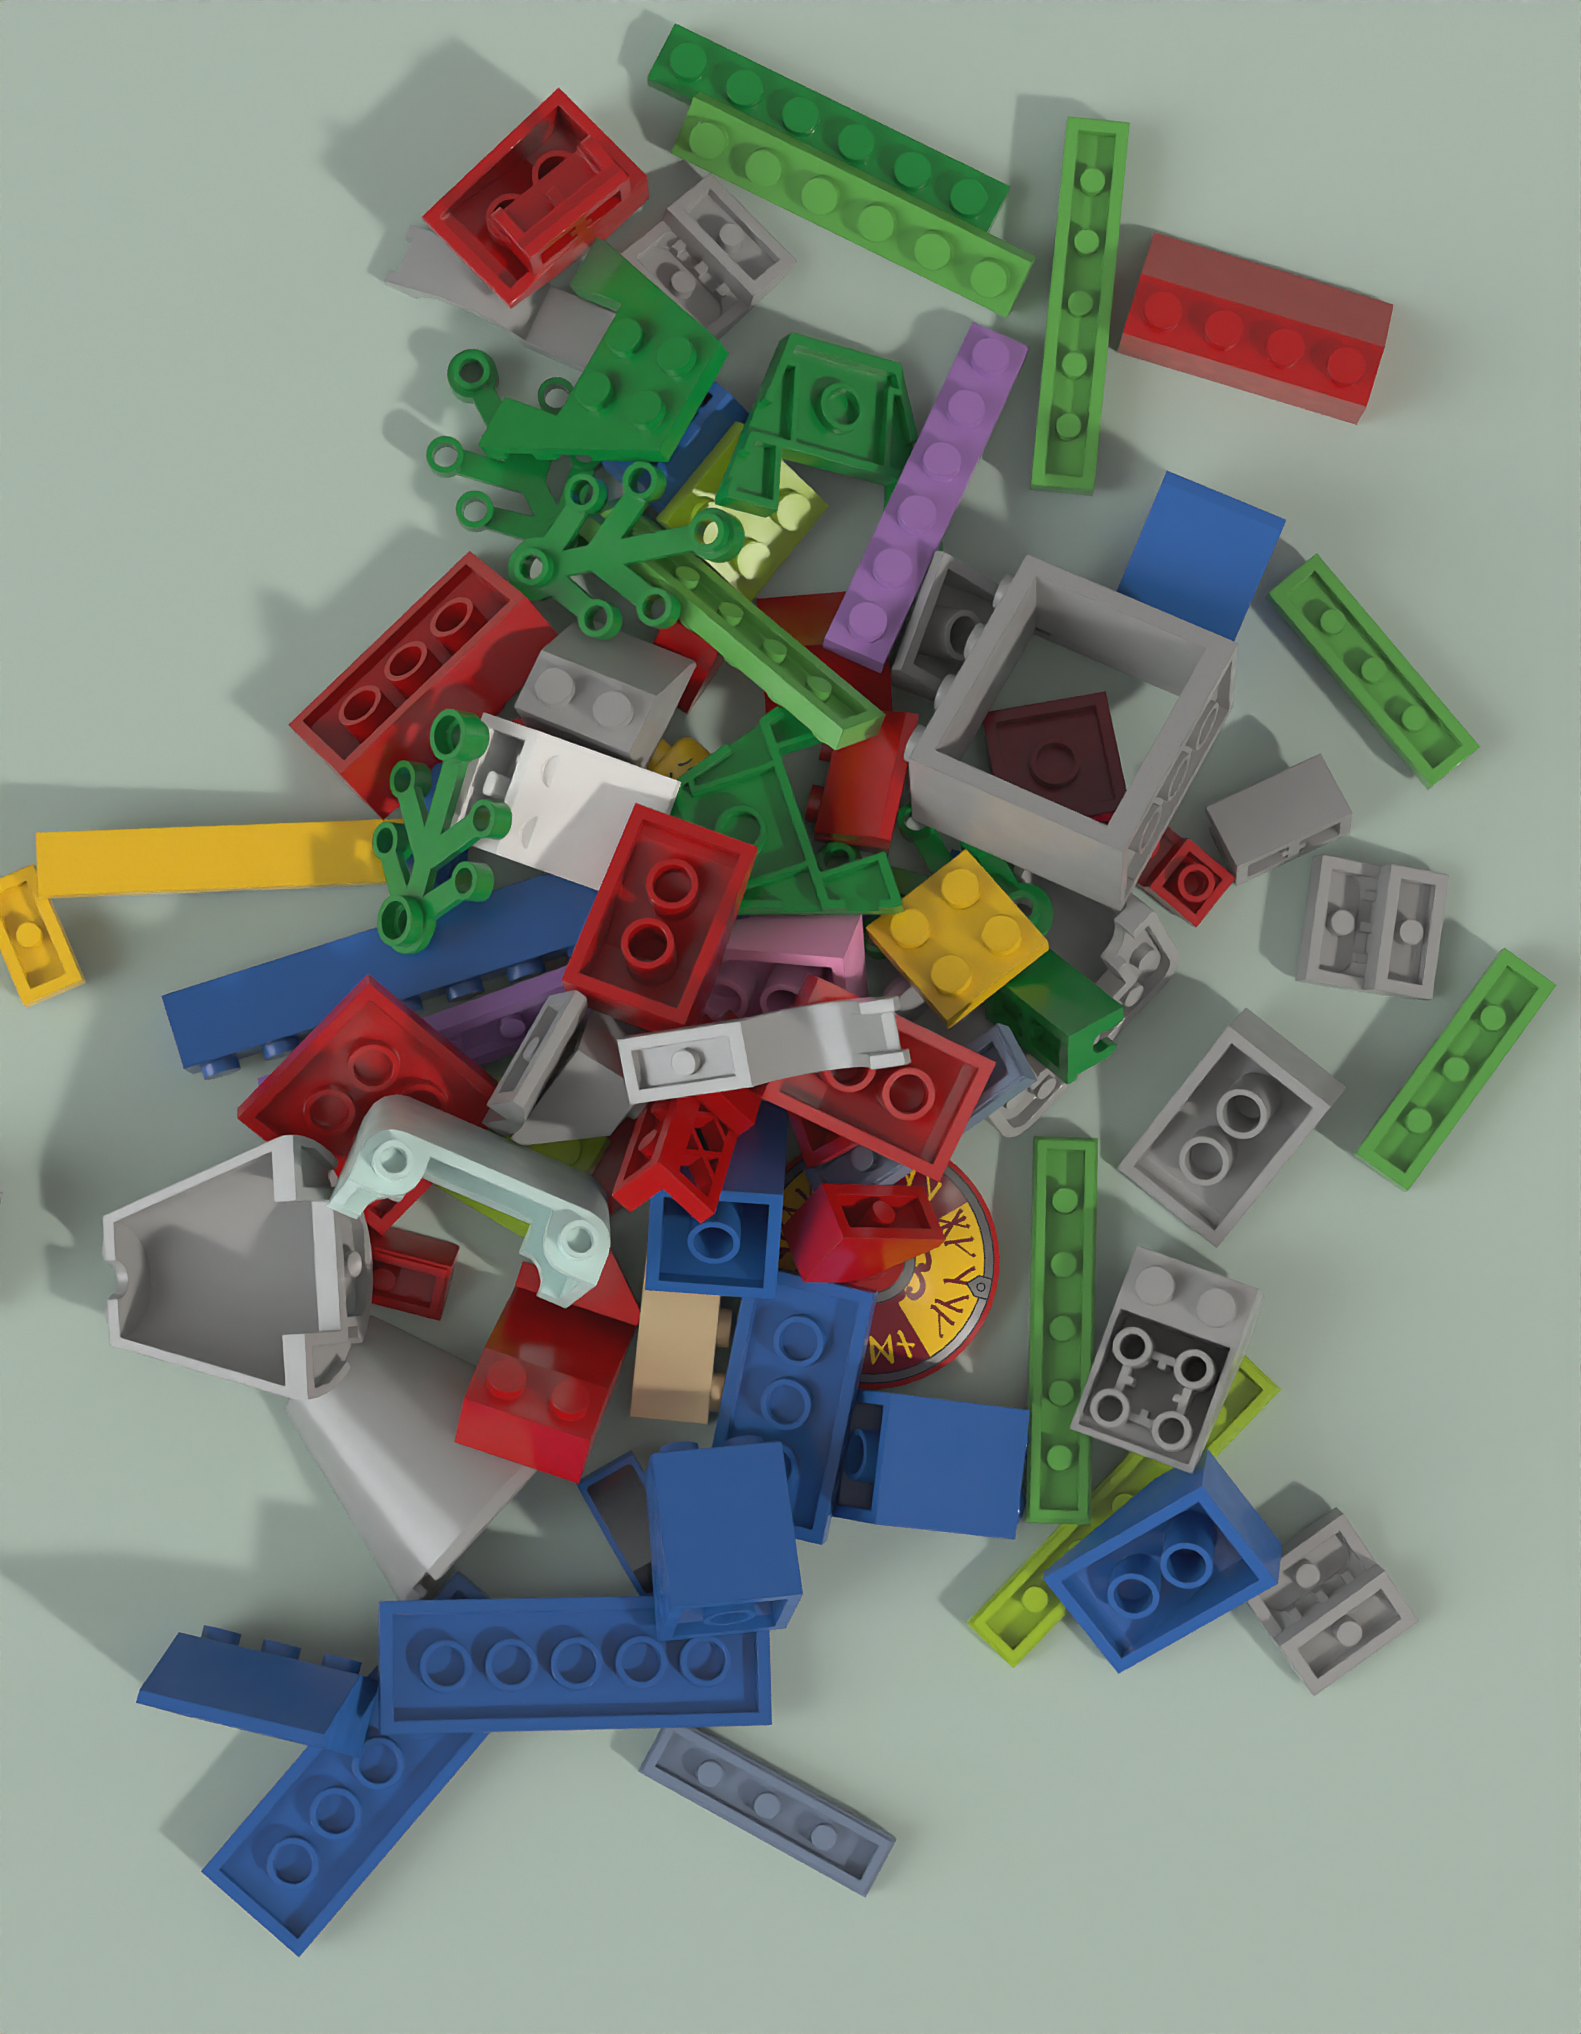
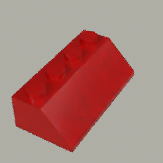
[1117,232,1394,425]
[288,551,558,821]

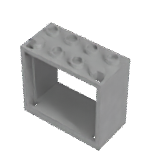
[904,554,1238,911]

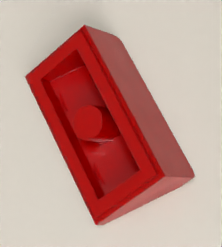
[367,1224,460,1321]

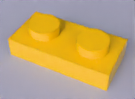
[0,864,87,1008]

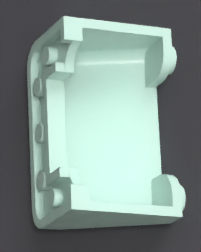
[326,1094,611,1308]

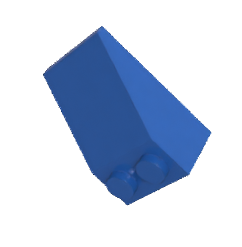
[1043,1448,1282,1674]

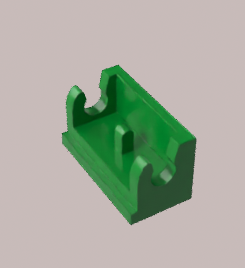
[985,948,1123,1085]

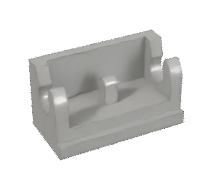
[1206,753,1352,886]

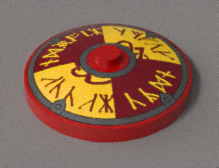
[778,1154,1000,1389]

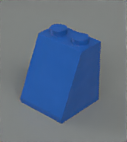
[1116,471,1286,641]
[645,1100,789,1300]
[832,1389,1030,1540]
[645,1435,803,1642]

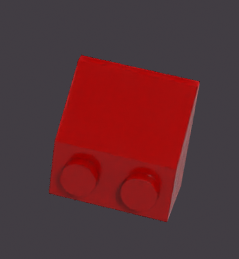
[804,710,919,857]

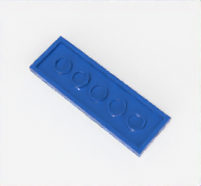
[201,1571,491,1957]
[378,1596,772,1735]

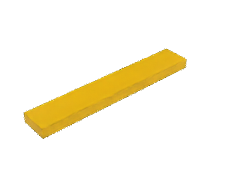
[36,818,405,899]

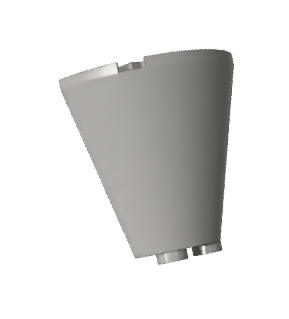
[102,1135,373,1400]
[285,1315,539,1601]

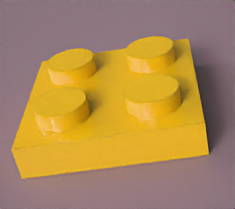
[866,849,1049,1029]

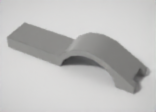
[384,225,616,372]
[617,995,911,1105]

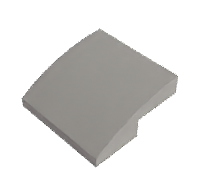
[621,173,797,340]
[1295,854,1449,1001]
[482,990,588,1137]
[1246,1507,1418,1696]

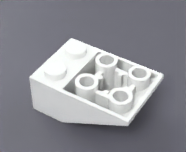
[450,713,681,891]

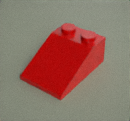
[422,87,649,309]
[562,803,758,1032]
[752,973,996,1182]
[454,1286,636,1484]

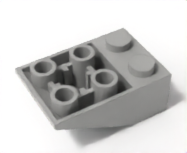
[1070,1245,1265,1474]

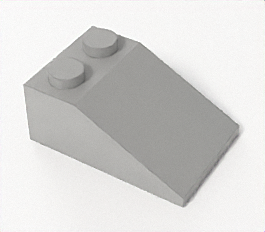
[1117,1008,1347,1248]

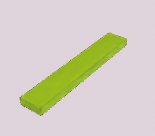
[966,1355,1281,1669]

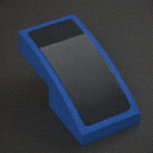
[576,1450,654,1596]

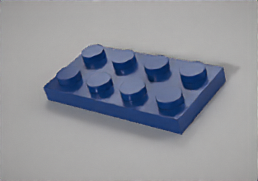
[711,1267,878,1545]

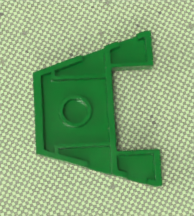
[477,238,729,462]
[715,332,943,551]
[670,706,904,915]

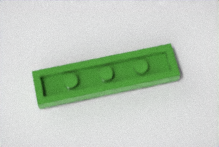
[1265,553,1480,790]
[1352,947,1556,1192]

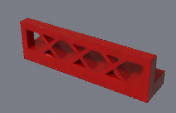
[612,1014,738,1224]

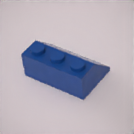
[136,1625,378,1758]

